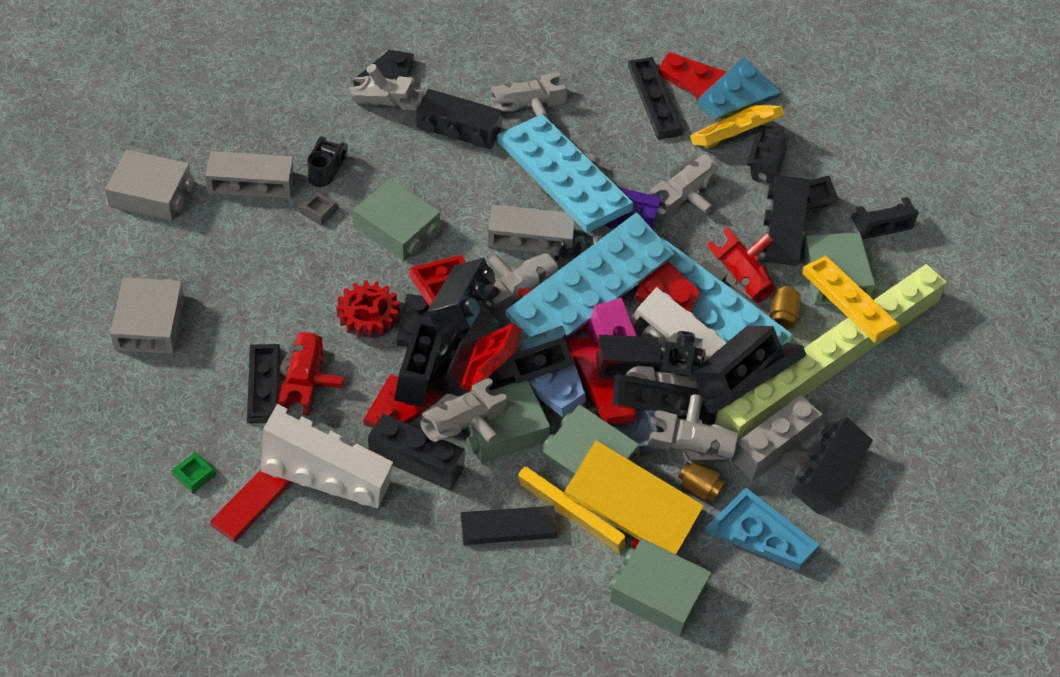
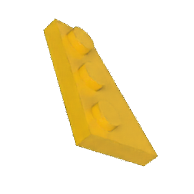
[690,105,785,148]

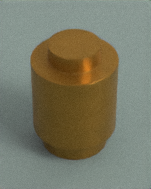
[769,286,801,330]
[678,461,726,502]

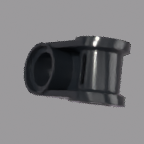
[307,136,348,187]

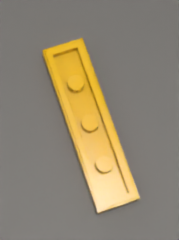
[803,256,899,343]
[518,466,626,555]

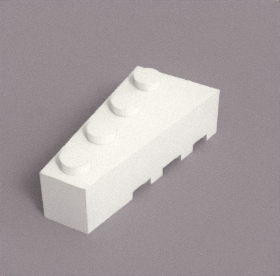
[630,287,726,361]
[261,404,393,509]

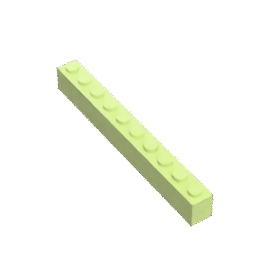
[715,264,947,441]

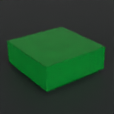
[171,452,217,494]

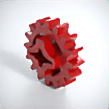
[336,280,400,339]

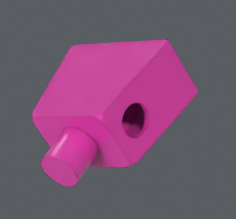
[586,298,636,347]

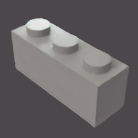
[205,151,294,198]
[488,204,574,255]
[731,395,823,481]

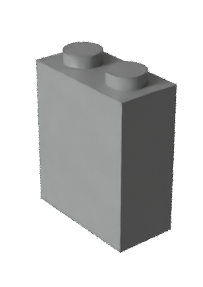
[105,149,194,221]
[110,277,185,354]

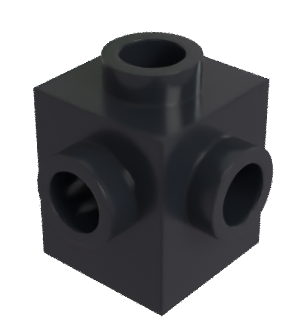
[660,331,706,376]

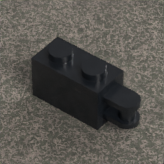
[490,326,574,383]

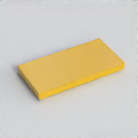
[563,440,704,555]

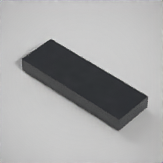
[247,344,280,424]
[612,374,698,419]
[460,506,558,545]

